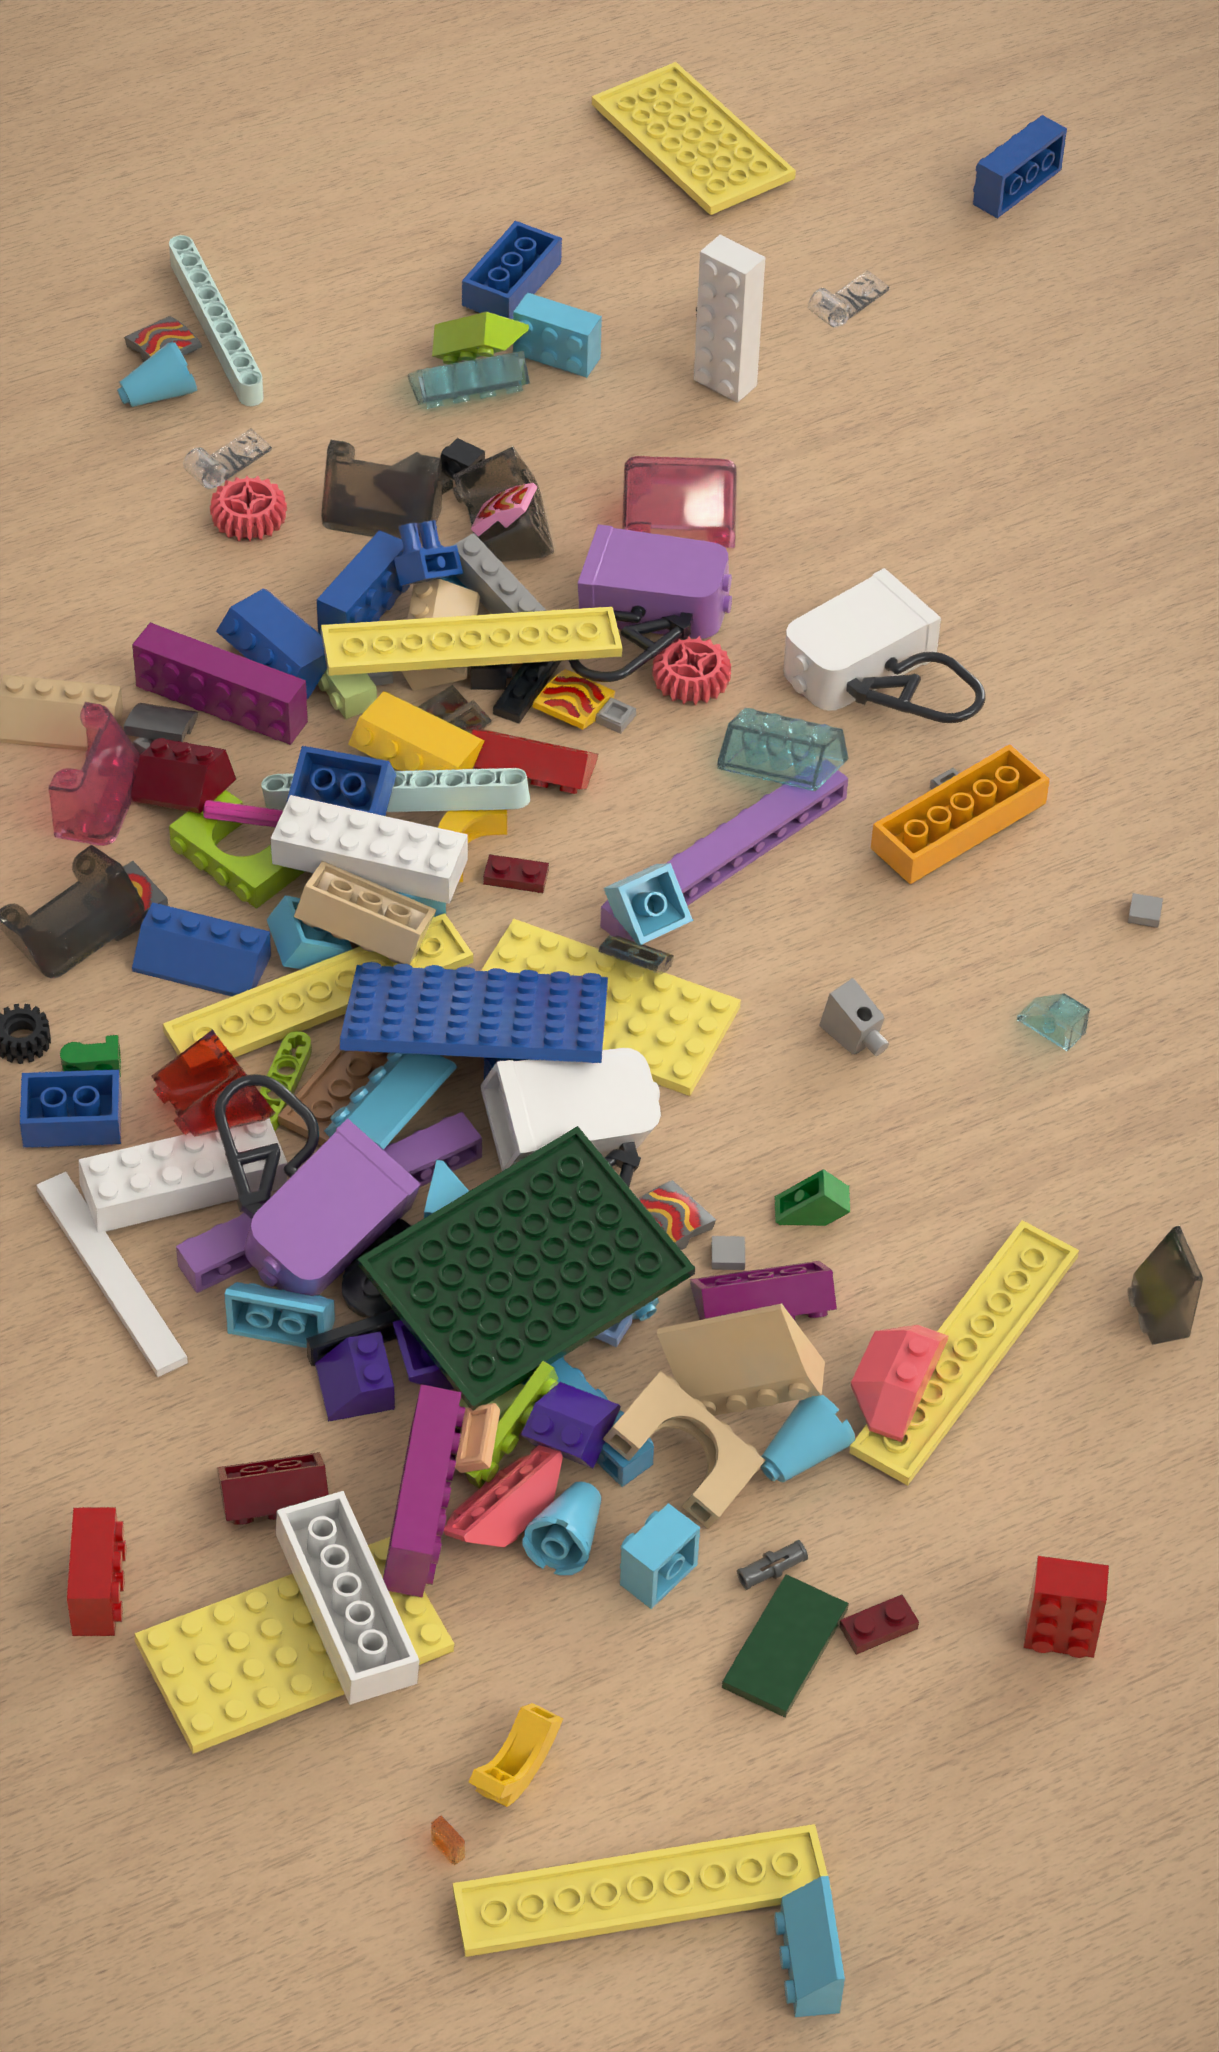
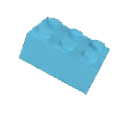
[513,293,602,378]

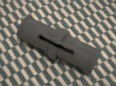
[737,1540,808,1590]

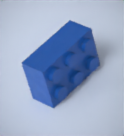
[286,746,396,816]
[20,1070,122,1148]

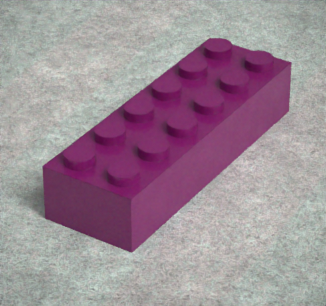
[132,622,308,745]
[383,1384,465,1597]

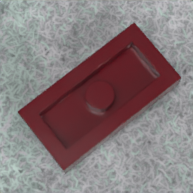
[483,854,549,893]
[839,1594,919,1655]

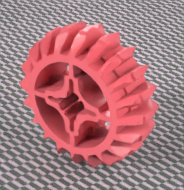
[210,476,287,541]
[652,636,731,705]

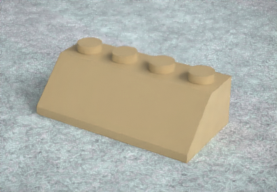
[401,579,480,691]
[0,675,123,754]
[294,861,436,965]

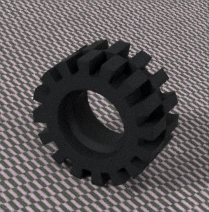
[0,1004,51,1064]

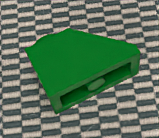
[775,1169,850,1226]

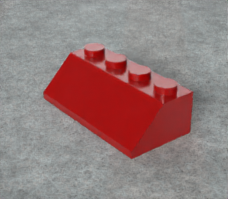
[472,729,599,794]

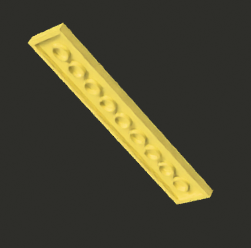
[321,607,623,676]
[163,913,473,1075]
[849,1220,1079,1486]
[453,1824,831,1957]

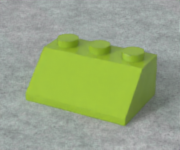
[432,312,529,365]

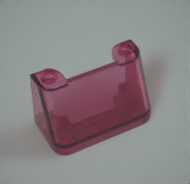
[622,456,737,548]
[49,702,140,846]

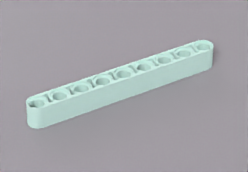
[169,235,264,407]
[261,768,530,812]

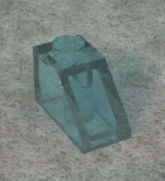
[1017,993,1090,1051]

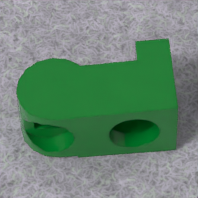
[60,1035,121,1078]

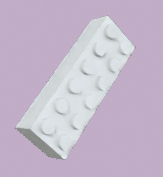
[694,235,765,403]
[271,795,468,904]
[79,1115,287,1232]
[276,1491,419,1705]

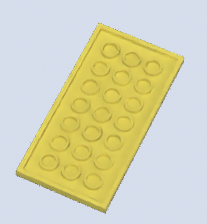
[592,62,796,215]
[481,919,741,1096]
[135,1537,454,1754]

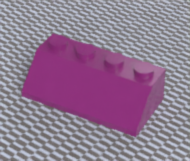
[690,1261,837,1320]

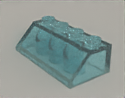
[408,351,530,409]
[717,708,849,791]

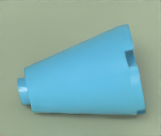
[117,341,197,407]
[761,1395,855,1482]
[522,1482,602,1576]

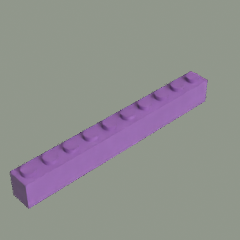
[600,758,848,948]
[176,1112,482,1293]

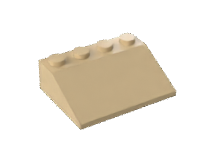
[657,1303,825,1416]

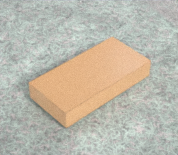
[455,1403,501,1473]

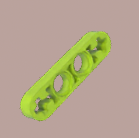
[250,1031,312,1131]

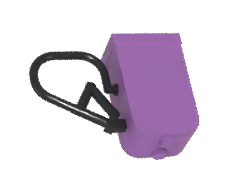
[569,524,732,682]
[214,1074,421,1296]

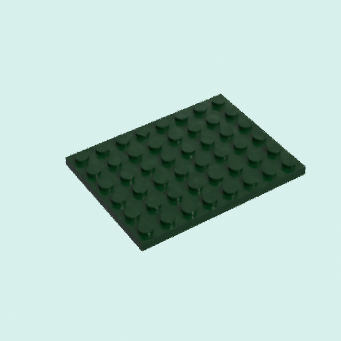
[358,1126,695,1411]

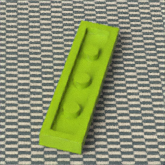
[464,1361,558,1489]

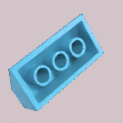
[324,1053,457,1149]

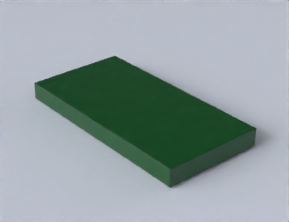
[722,1574,849,1718]

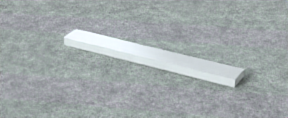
[36,1172,188,1377]

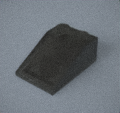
[1127,1226,1203,1345]

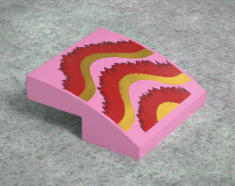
[471,483,537,537]

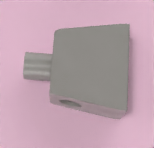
[819,978,889,1056]

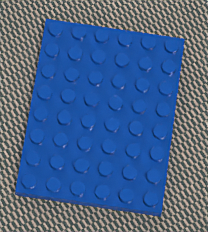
[340,962,608,1063]

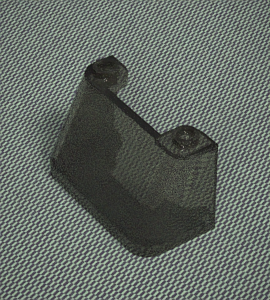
[321,440,442,544]
[453,446,554,562]
[0,844,144,978]

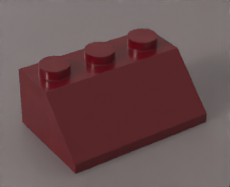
[131,738,236,813]
[217,1452,329,1525]

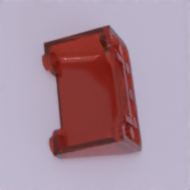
[151,1029,275,1137]

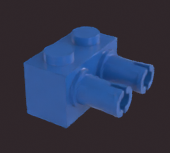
[394,520,463,586]

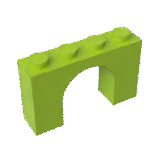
[169,790,305,909]

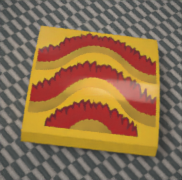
[532,669,615,730]

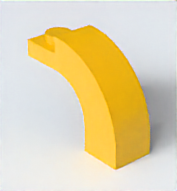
[438,809,507,882]
[468,1703,563,1807]

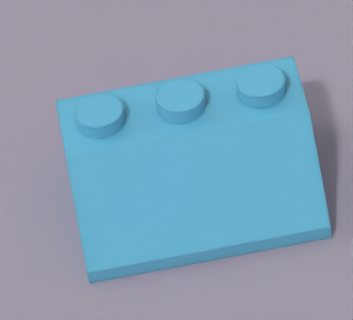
[224,1282,335,1348]
[774,1876,845,2017]

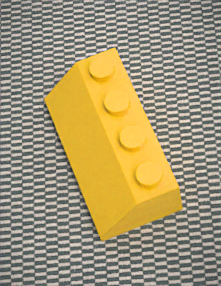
[348,691,485,771]

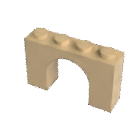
[603,1371,766,1529]

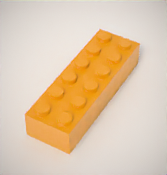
[871,744,1050,884]

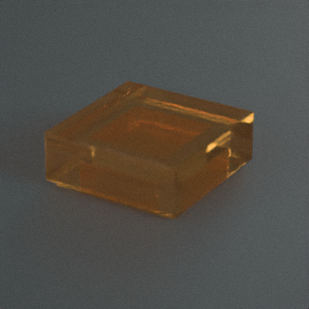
[431,1815,465,1865]

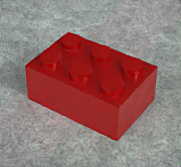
[67,1507,127,1636]
[1024,1556,1109,1658]

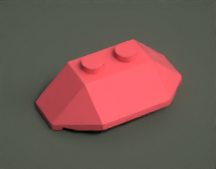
[851,1325,949,1442]
[444,1445,563,1548]

